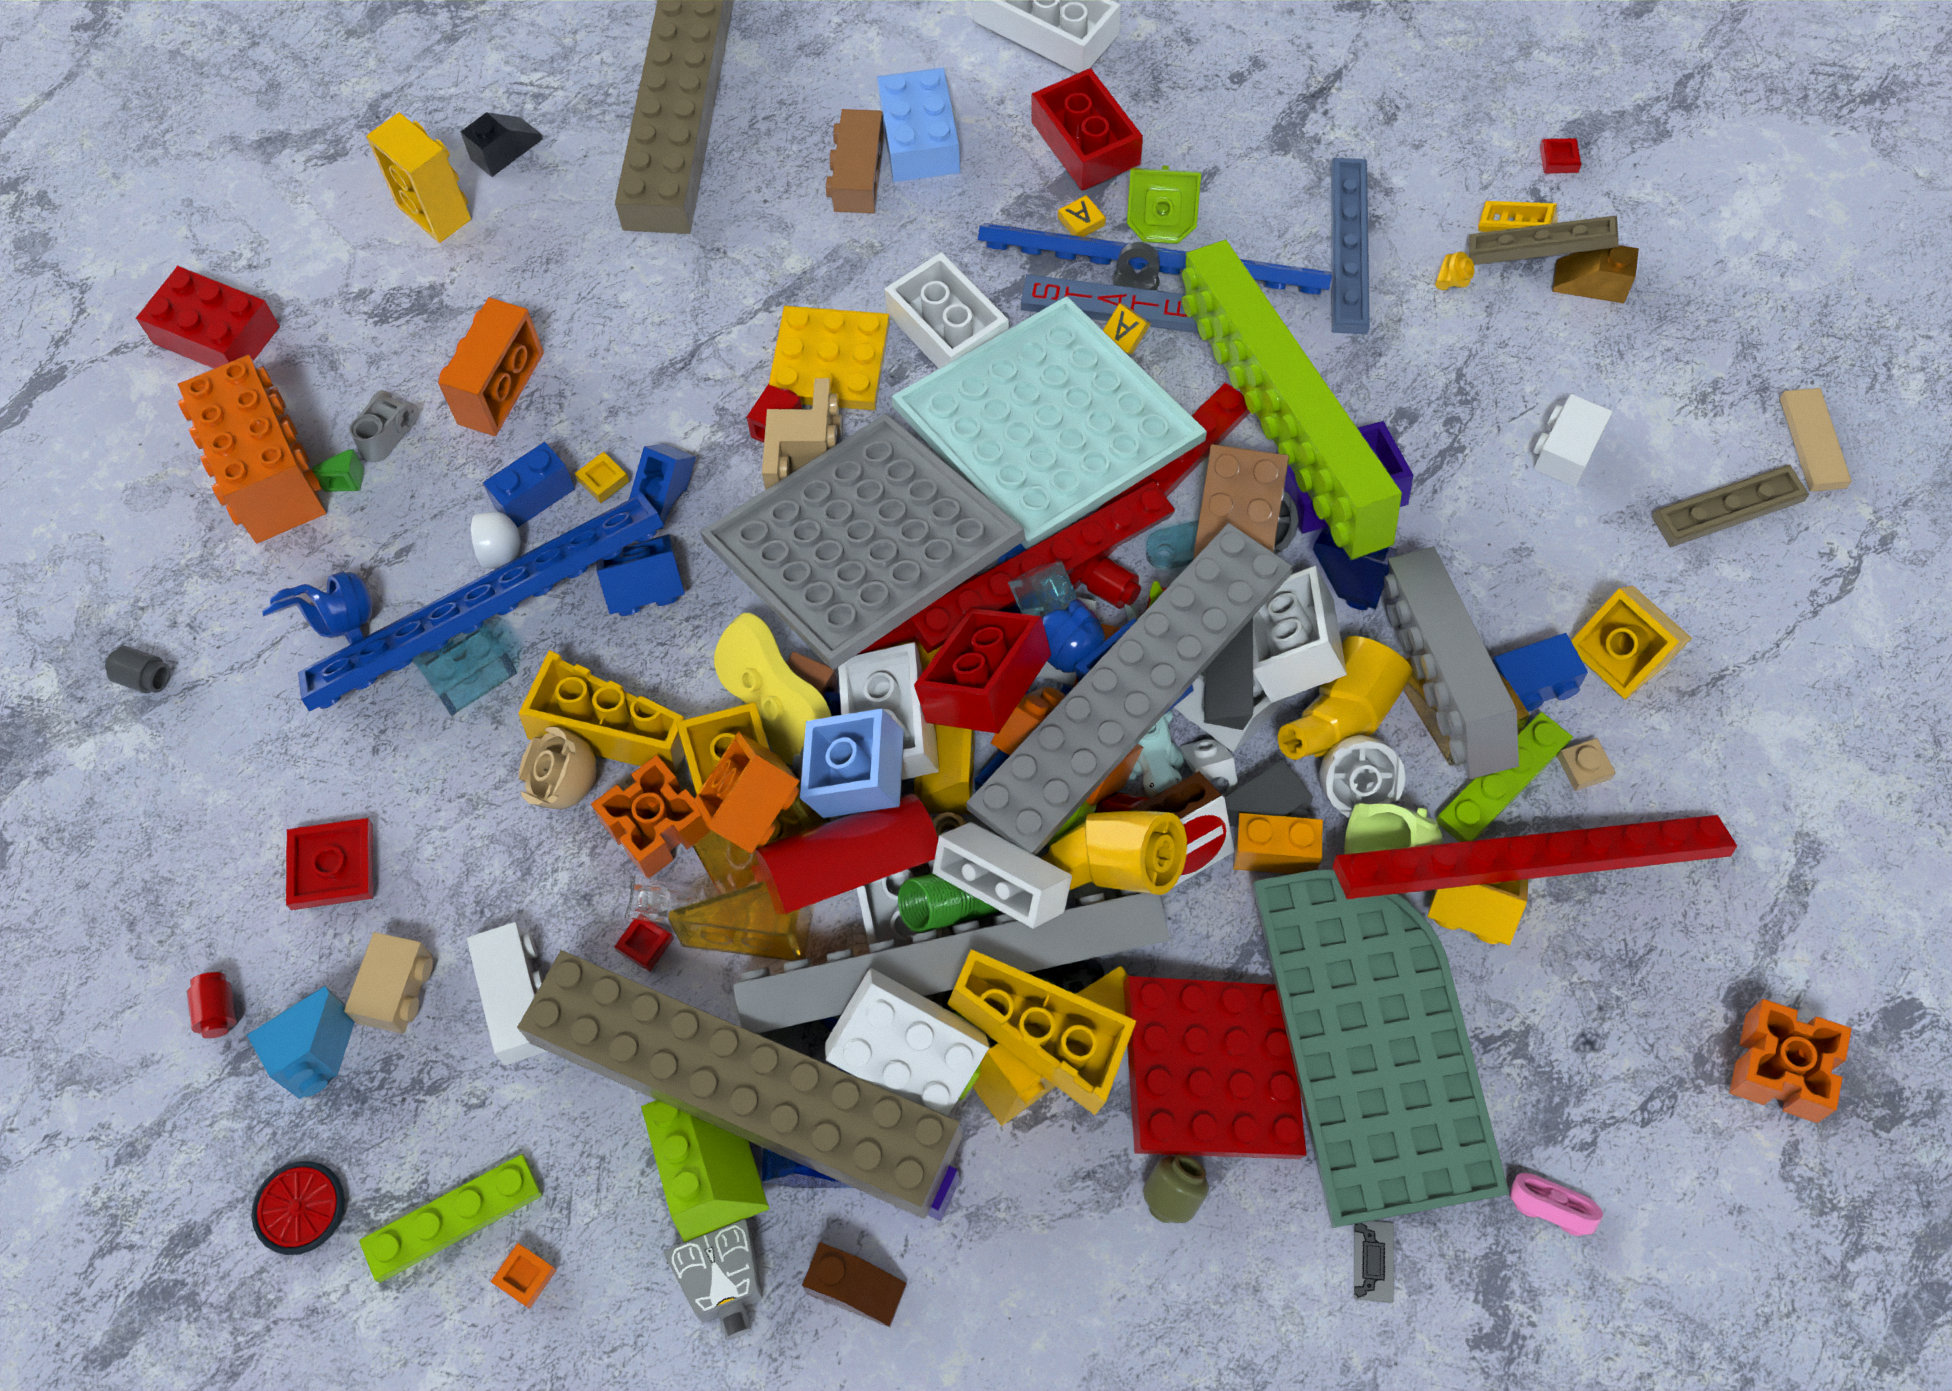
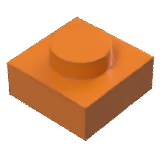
[490,1243,557,1309]

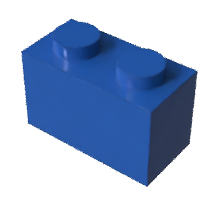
[482,441,575,528]
[1492,633,1588,713]

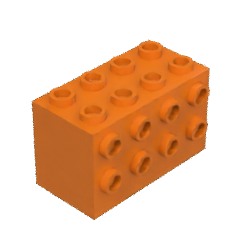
[177,355,327,544]

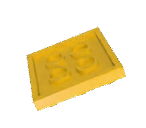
[769,306,890,411]

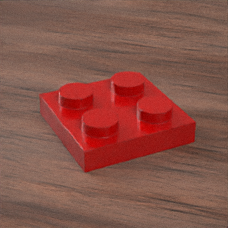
[286,818,373,911]

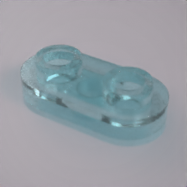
[1146,520,1199,570]

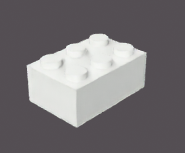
[884,252,1009,369]
[1253,566,1347,703]
[825,968,989,1116]

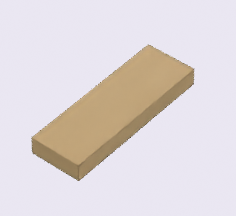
[1780,388,1852,492]

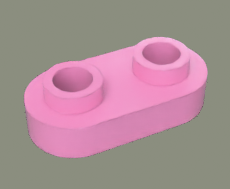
[1509,1173,1603,1236]

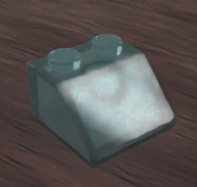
[412,623,517,716]

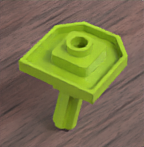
[1127,165,1201,244]

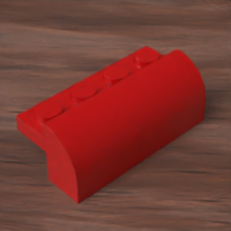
[751,794,938,914]

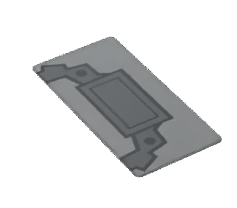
[1354,1221,1394,1303]

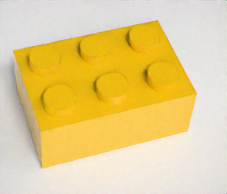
[366,112,471,243]

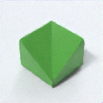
[312,449,364,492]

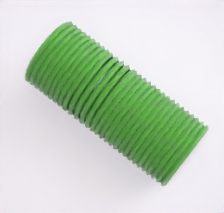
[898,873,1002,933]

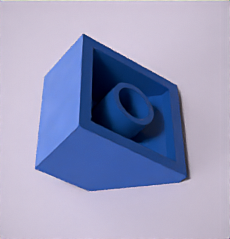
[596,534,685,616]

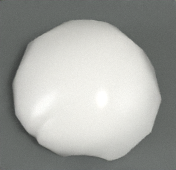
[471,512,521,569]

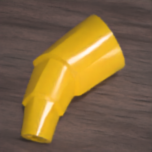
[1277,636,1412,760]
[1041,811,1187,895]

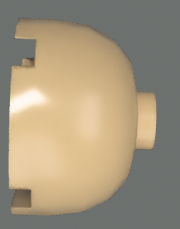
[519,727,596,810]

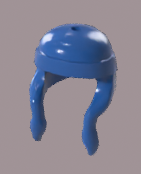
[262,571,373,644]
[1001,591,1105,673]

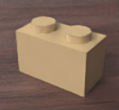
[344,932,433,1034]

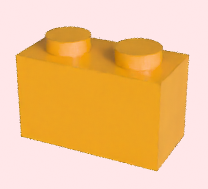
[1233,813,1323,874]

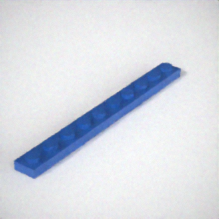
[978,223,1332,294]

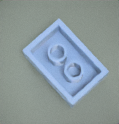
[877,67,960,182]

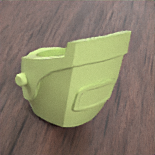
[1344,803,1443,854]

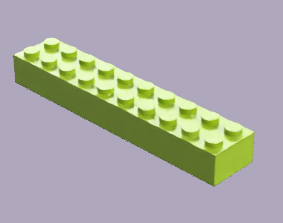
[1182,239,1402,560]

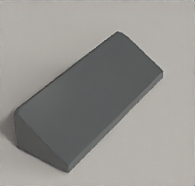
[1204,617,1253,730]

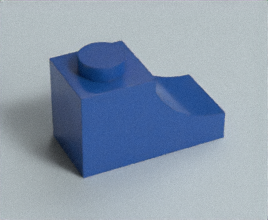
[629,444,696,530]

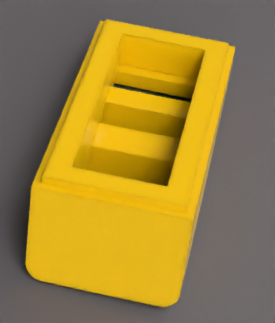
[1478,201,1558,232]

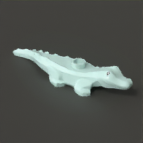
[1124,604,1184,798]

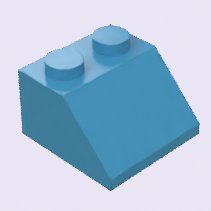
[247,986,355,1100]

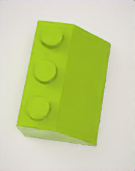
[641,1100,770,1243]

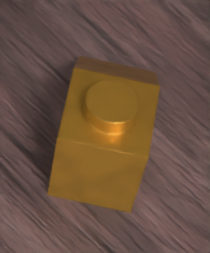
[1552,245,1639,304]

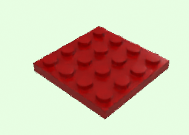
[1123,976,1307,1159]

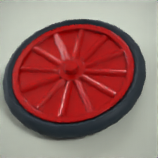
[251,1161,345,1255]

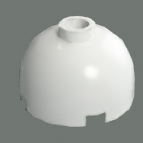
[1319,735,1406,818]

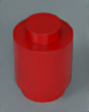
[1081,558,1141,609]
[187,972,237,1039]

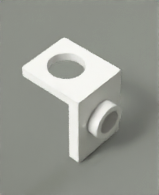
[1180,737,1239,797]

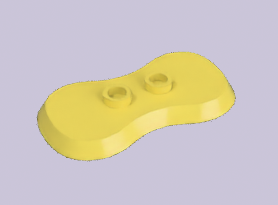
[714,613,832,766]

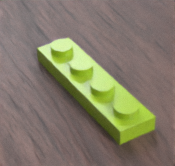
[1436,711,1573,842]
[359,1154,543,1283]

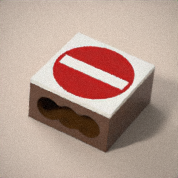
[1129,771,1235,887]

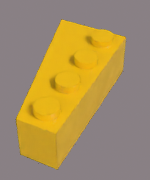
[518,650,685,775]
[947,949,1136,1115]
[972,966,1129,1127]

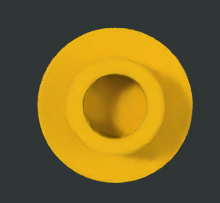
[1435,251,1475,290]

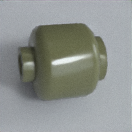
[1142,1154,1209,1223]

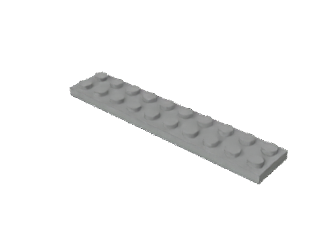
[966,523,1293,856]

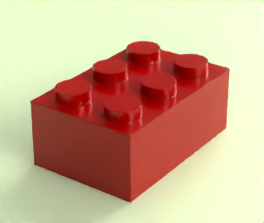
[1031,68,1143,191]
[136,265,280,369]
[914,608,1051,734]

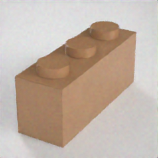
[826,109,885,214]

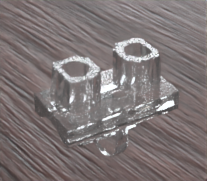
[625,876,706,929]

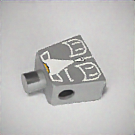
[664,1219,762,1340]

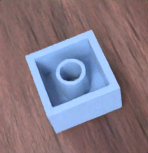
[800,708,904,818]

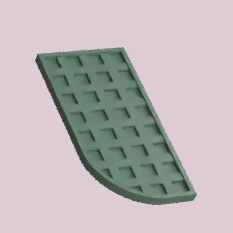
[1252,870,1509,1228]

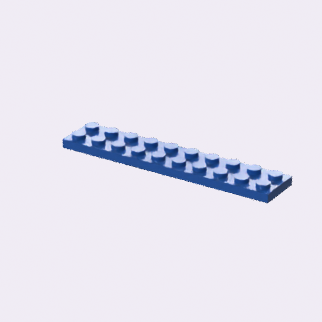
[298,493,664,712]

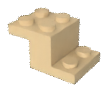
[762,378,842,490]

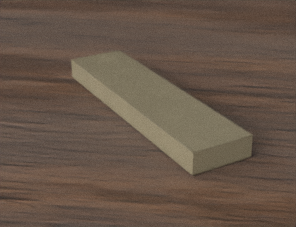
[1469,216,1619,265]
[1652,465,1809,548]

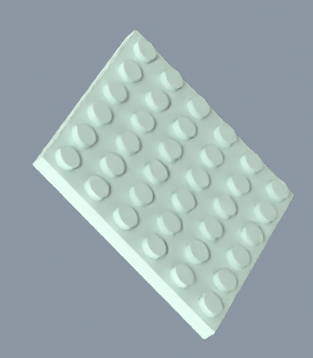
[892,296,1207,550]

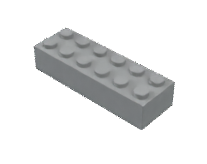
[1384,546,1519,779]

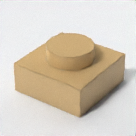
[1557,738,1616,791]

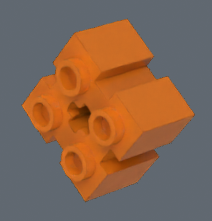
[591,755,712,880]
[1729,999,1852,1123]

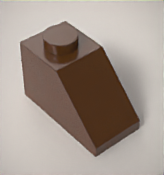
[802,1242,907,1328]

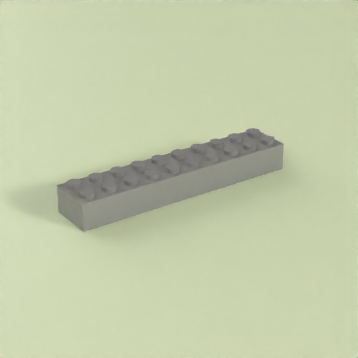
[732,889,1170,1034]

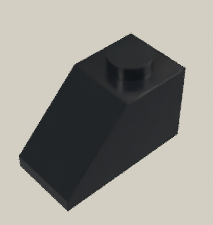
[460,112,543,177]

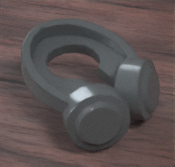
[1113,242,1160,291]

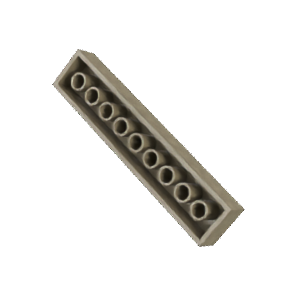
[615,0,734,234]
[517,950,963,1219]

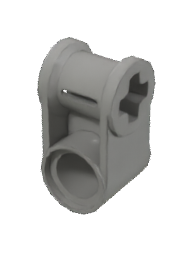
[349,390,418,462]

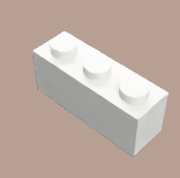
[932,822,1072,929]
[466,922,547,1066]

